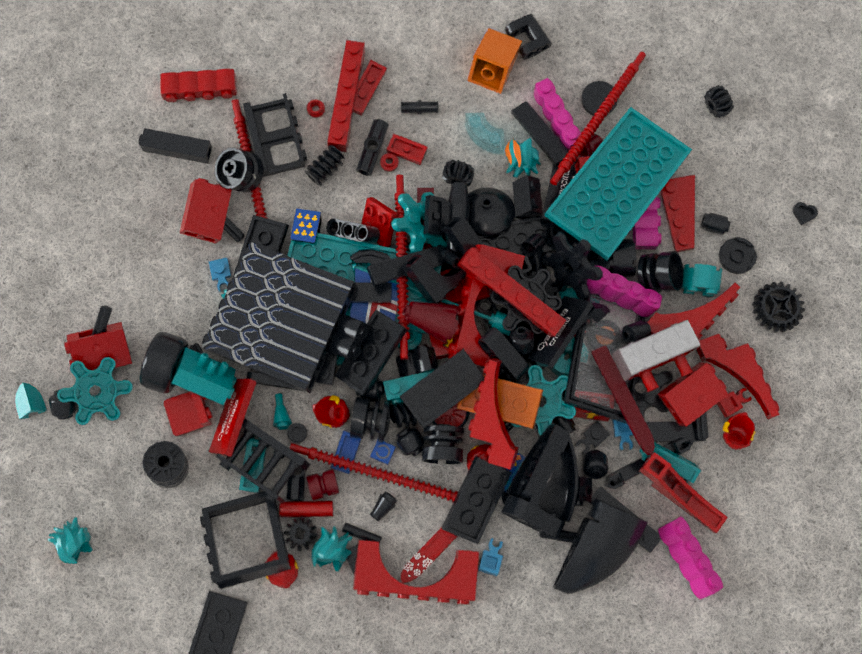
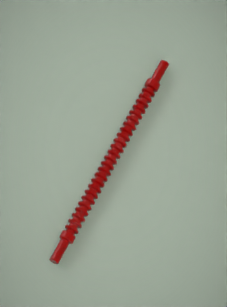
[550,52,646,185]
[232,99,268,219]
[394,174,410,360]
[289,443,459,502]

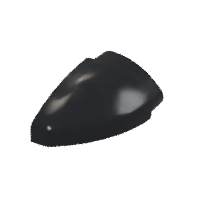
[501,424,578,540]
[553,498,648,594]

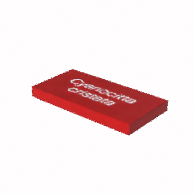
[209,379,256,457]

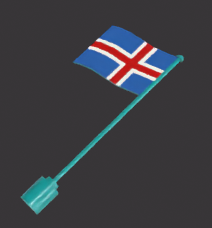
[350,263,518,336]

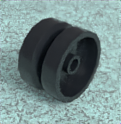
[215,147,264,193]

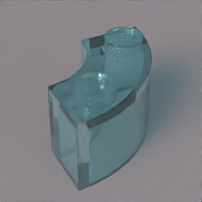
[465,113,504,154]

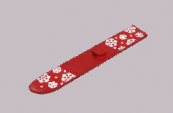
[400,527,457,583]

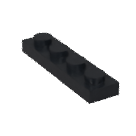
[590,486,661,553]

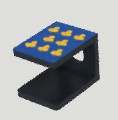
[291,208,322,244]

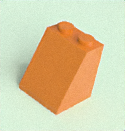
[467,28,522,94]

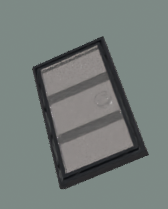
[564,294,645,424]

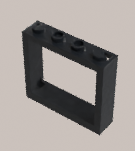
[200,489,291,589]

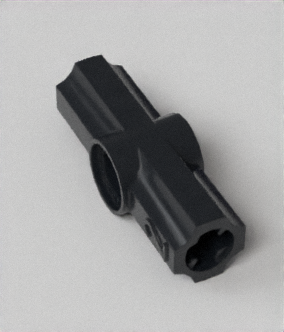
[356,119,389,176]

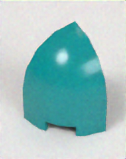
[15,383,47,419]

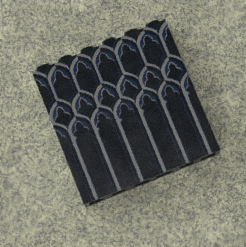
[202,242,358,393]

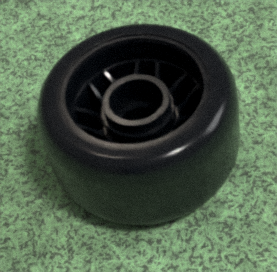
[139,332,188,394]

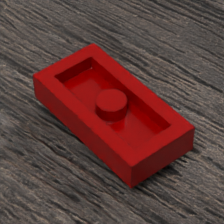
[386,133,428,165]

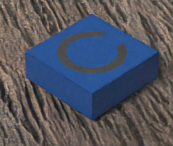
[370,440,396,465]

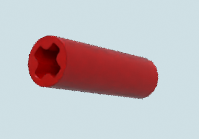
[280,501,333,517]

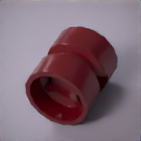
[306,469,340,501]

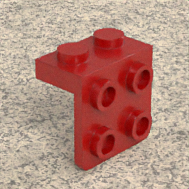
[164,391,213,436]

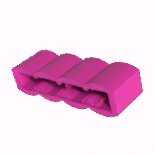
[534,78,581,151]
[633,197,662,250]
[587,266,662,317]
[658,516,724,599]

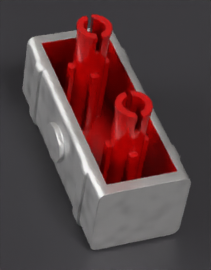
[611,320,700,392]

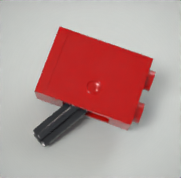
[179,178,245,244]
[64,305,132,370]
[658,362,729,439]

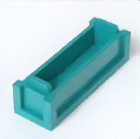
[639,442,701,484]

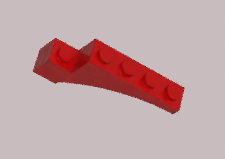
[647,283,741,341]
[696,333,780,420]
[469,358,519,470]
[639,452,728,534]

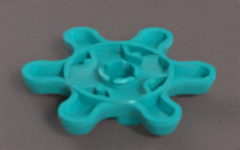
[391,192,446,253]
[57,357,133,425]
[511,365,576,436]

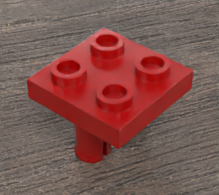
[361,197,398,248]

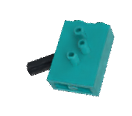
[172,343,237,405]

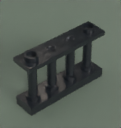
[216,418,311,504]

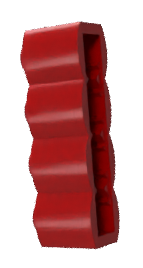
[160,69,237,102]

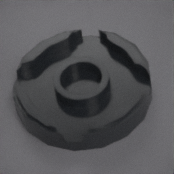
[581,81,618,116]
[719,237,757,274]

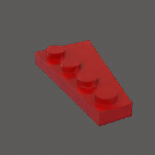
[660,175,695,252]

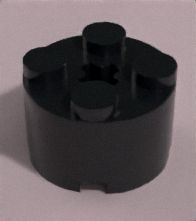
[604,239,636,277]

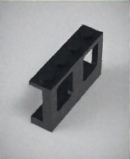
[243,93,307,177]

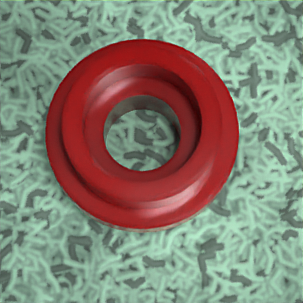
[307,99,325,118]
[380,153,399,172]

